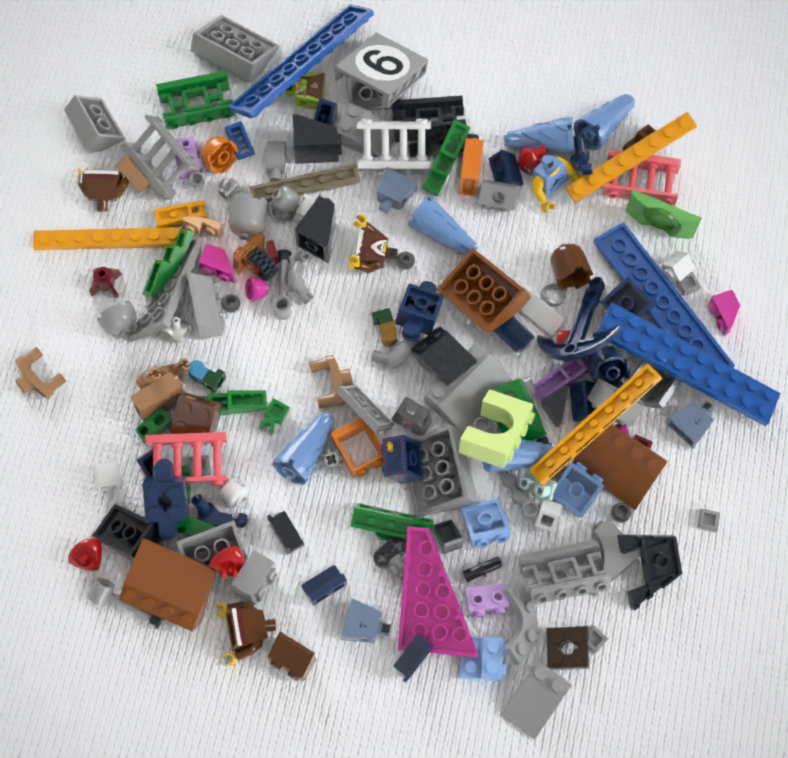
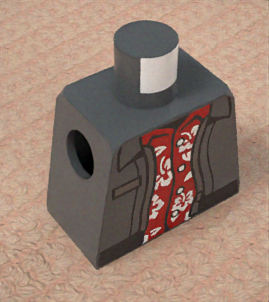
[391,397,432,436]

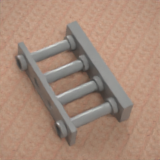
[120,115,199,199]

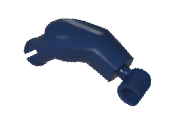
[570,135,593,176]
[191,494,248,528]

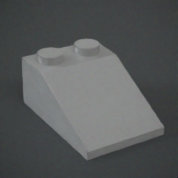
[337,103,395,157]
[501,660,572,739]

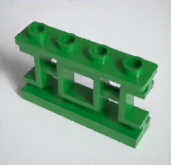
[156,70,236,129]

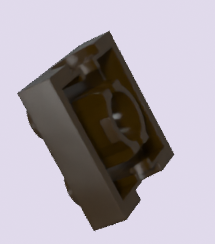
[547,626,590,670]

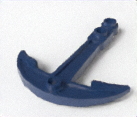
[537,277,621,361]

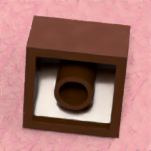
[268,631,317,682]

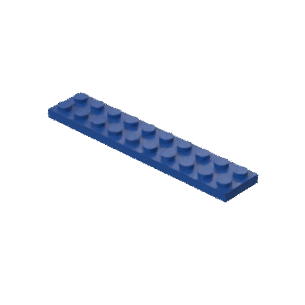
[228,4,375,119]
[593,222,735,368]
[597,302,781,427]

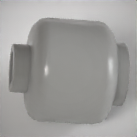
[272,186,300,213]

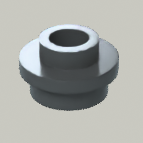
[397,252,415,270]
[222,294,241,313]
[611,503,631,523]

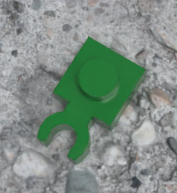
[260,398,290,435]

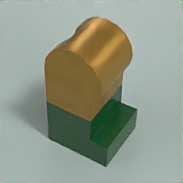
[371,308,397,347]

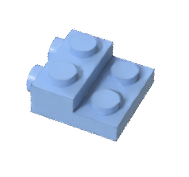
[461,498,510,549]
[459,636,507,682]

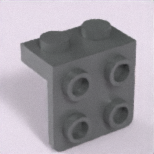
[628,360,682,409]

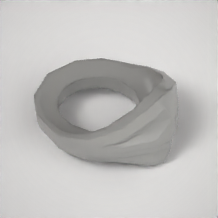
[267,200,294,223]
[540,284,566,307]

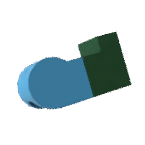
[188,360,226,393]

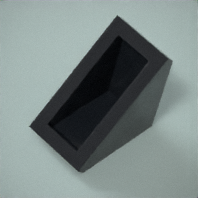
[541,385,569,428]
[433,519,464,554]

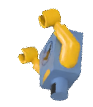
[531,155,583,213]

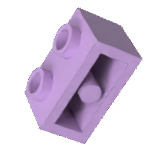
[175,136,203,180]
[464,582,510,618]

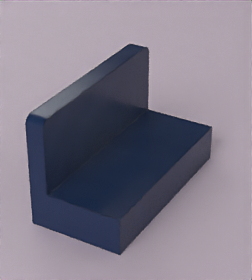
[488,149,524,186]
[494,316,535,352]
[570,379,596,422]
[301,565,348,606]
[393,633,434,683]

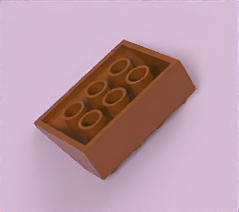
[436,248,532,334]
[572,424,668,510]
[119,539,217,632]

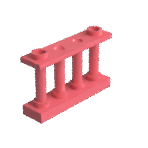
[602,149,682,206]
[145,432,229,486]

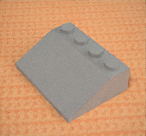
[190,15,280,83]
[424,342,513,435]
[408,425,478,517]

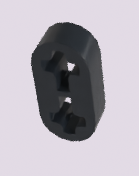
[373,536,406,568]

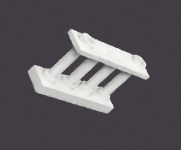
[357,119,431,169]

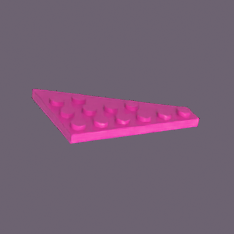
[398,526,478,657]

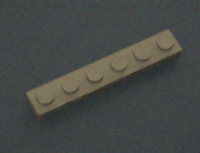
[249,164,360,202]

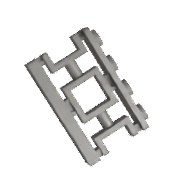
[519,540,611,605]

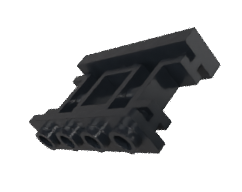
[392,95,467,142]

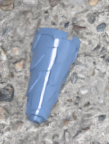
[574,94,635,150]
[504,116,574,153]
[408,196,478,256]
[272,413,335,485]
[482,433,554,473]

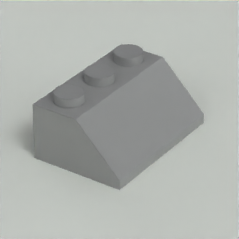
[345,74,402,111]
[64,95,125,152]
[187,273,226,340]
[176,520,248,567]

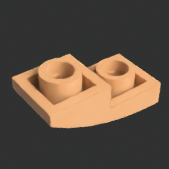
[182,216,223,237]

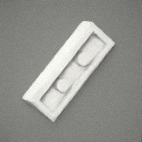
[520,285,565,337]

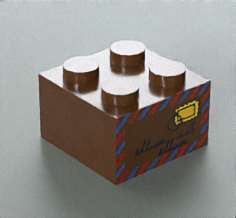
[169,392,222,445]

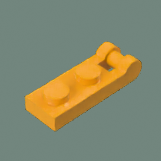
[154,200,208,228]

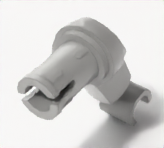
[287,250,314,304]
[371,336,424,369]

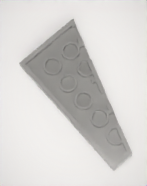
[127,237,204,342]

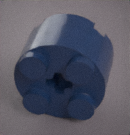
[586,346,631,388]

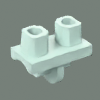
[519,468,557,502]

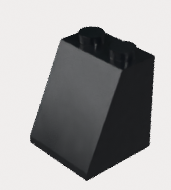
[293,114,342,164]
[295,195,336,263]

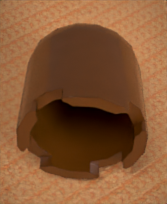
[550,243,593,291]

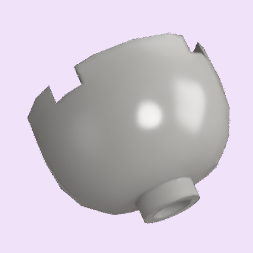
[97,301,136,336]

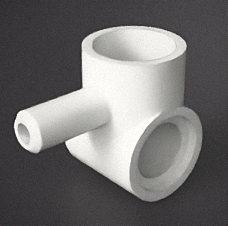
[158,315,191,343]

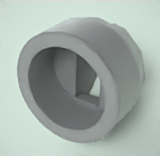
[189,171,204,187]

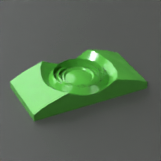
[625,190,702,238]

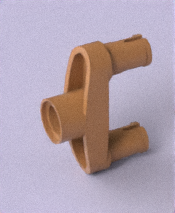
[15,347,66,399]
[309,355,353,409]
[136,358,191,389]

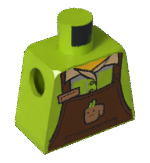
[285,72,326,110]

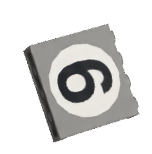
[334,32,429,108]

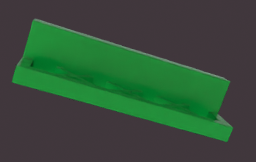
[350,503,434,539]

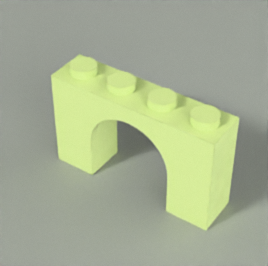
[459,389,535,469]

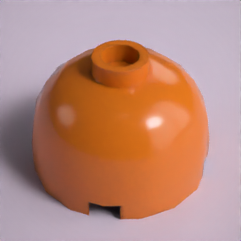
[201,136,238,174]

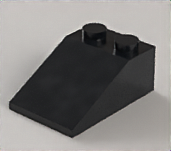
[410,326,477,386]
[92,504,162,561]

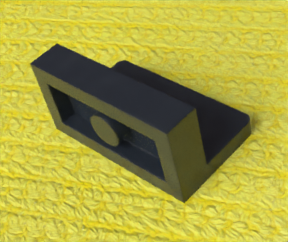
[266,510,304,555]

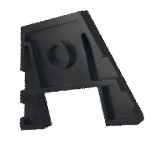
[617,534,683,610]

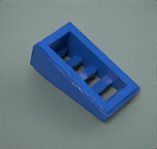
[224,121,255,160]

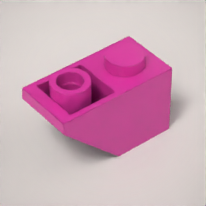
[198,243,236,283]
[708,289,740,336]

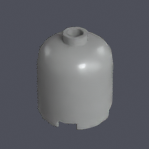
[228,193,268,240]

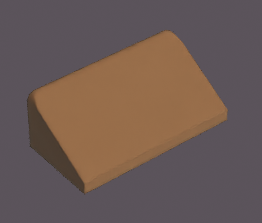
[116,156,152,192]

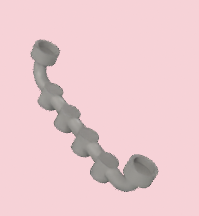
[473,417,538,518]

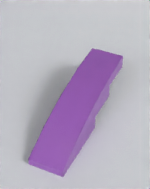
[534,356,588,402]

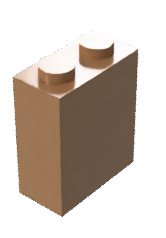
[130,372,185,421]

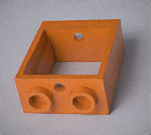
[459,138,484,197]
[330,418,384,478]

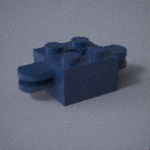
[395,281,445,341]
[142,459,189,540]

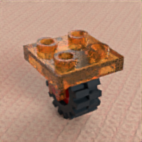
[233,231,278,281]

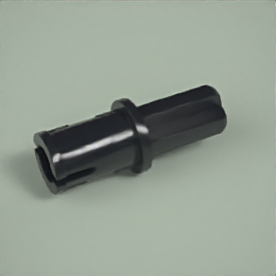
[462,557,503,583]

